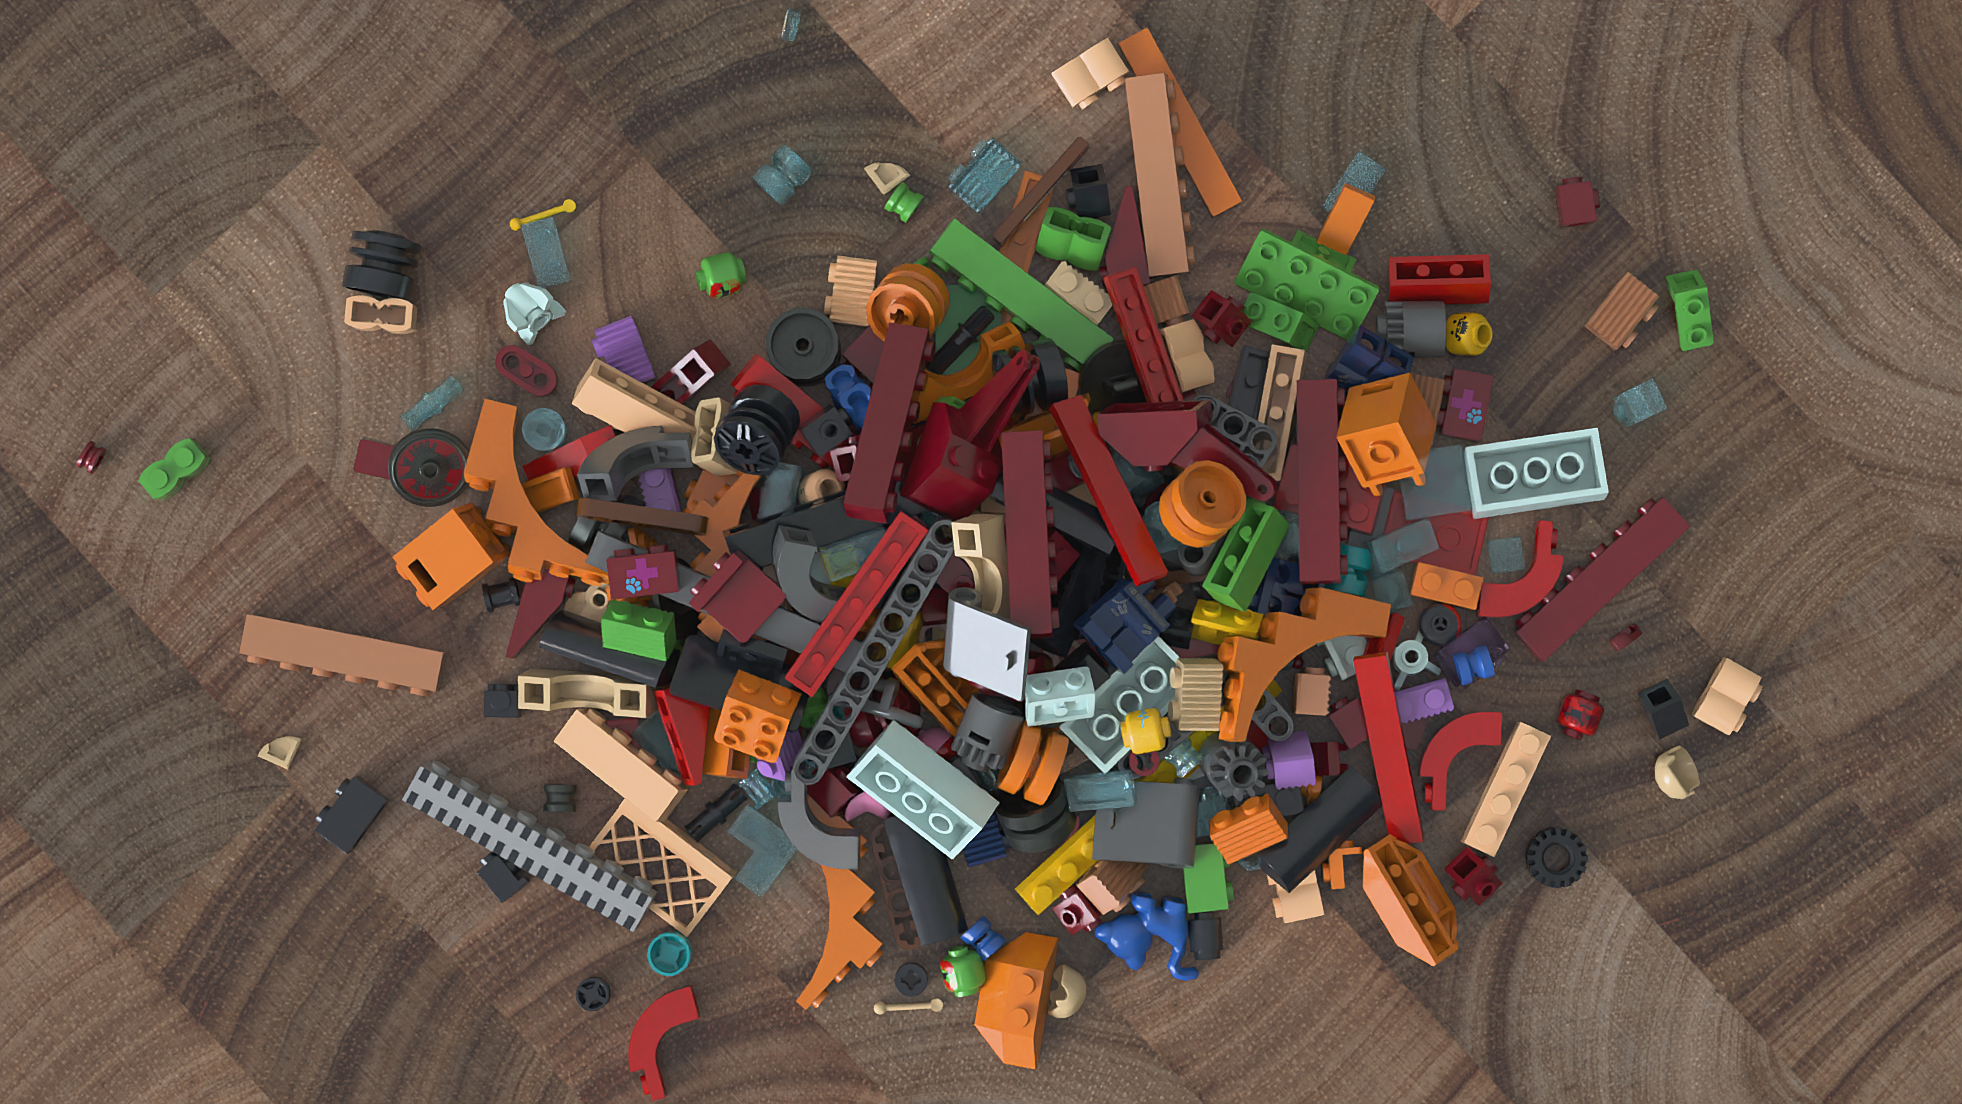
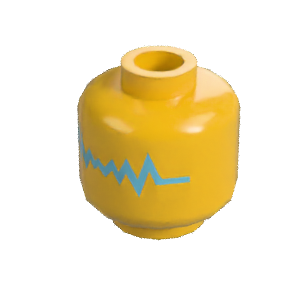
[1121,707,1172,754]

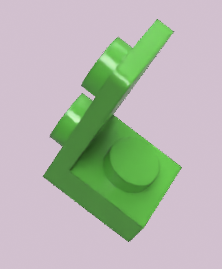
[1665,269,1714,351]
[1242,292,1320,353]

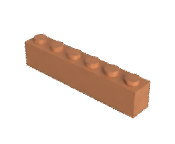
[1125,73,1196,277]
[239,614,447,697]

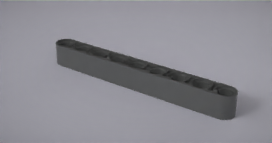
[793,517,954,785]
[585,531,875,678]

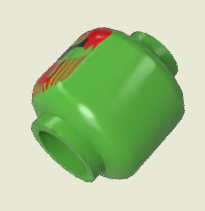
[695,252,747,299]
[940,945,986,997]

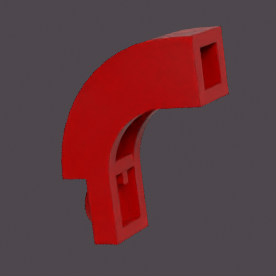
[1476,520,1564,617]
[1417,712,1502,811]
[628,985,701,1101]

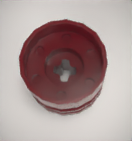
[844,673,920,748]

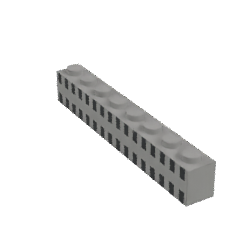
[402,760,658,932]

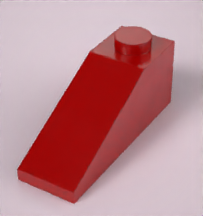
[522,425,617,481]
[652,684,710,786]

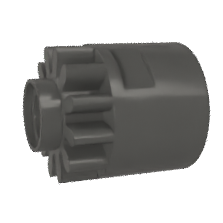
[1375,300,1446,358]
[951,692,1025,772]
[1198,731,1269,801]

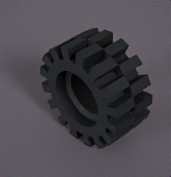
[1525,827,1588,888]

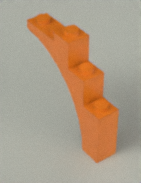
[464,399,609,586]
[683,470,767,643]
[1218,587,1391,742]
[796,793,883,1010]

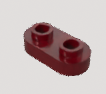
[495,345,558,397]

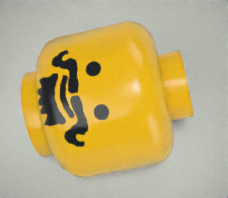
[1446,312,1493,356]

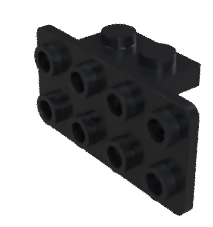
[669,629,809,733]

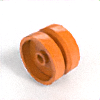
[866,263,950,342]
[1159,460,1246,548]
[996,720,1069,805]

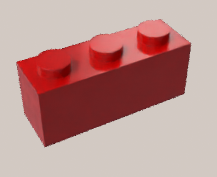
[1388,254,1491,304]

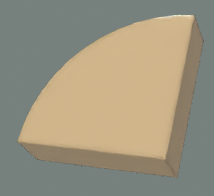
[864,162,910,196]
[258,736,303,769]

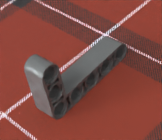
[1178,395,1280,577]
[1117,671,1294,779]

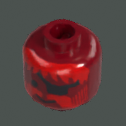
[1556,689,1604,740]

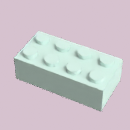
[1462,428,1609,519]
[1058,636,1180,774]
[847,720,1000,859]

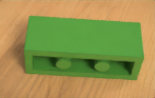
[1202,499,1290,612]

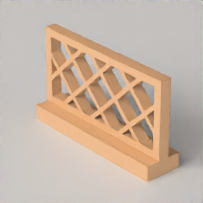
[589,799,737,937]

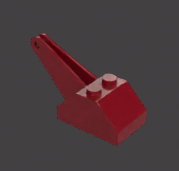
[900,350,1040,521]
[1097,400,1277,501]

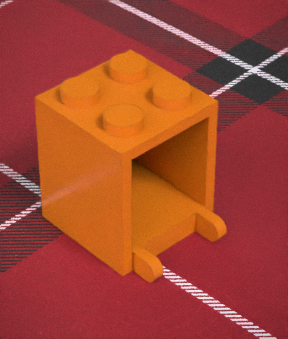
[1336,373,1436,496]
[393,502,511,610]

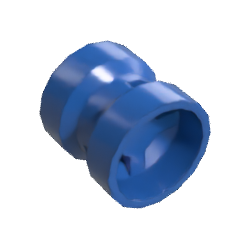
[1453,645,1495,685]
[960,916,1006,962]

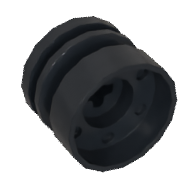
[342,230,422,301]
[992,338,1068,419]
[714,384,801,475]

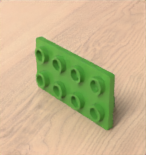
[1234,228,1380,341]

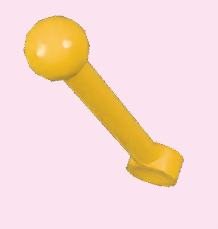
[509,199,576,231]

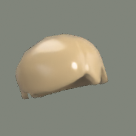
[1655,746,1700,799]
[1048,964,1087,1018]

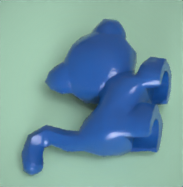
[825,364,872,431]
[1094,891,1199,981]

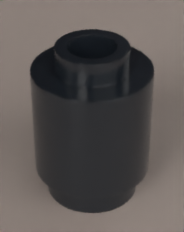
[1188,911,1224,960]

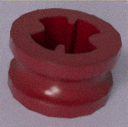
[77,441,106,474]
[1129,751,1159,776]

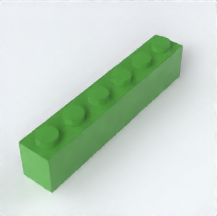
[928,218,1114,373]

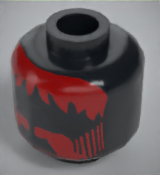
[1418,603,1462,646]

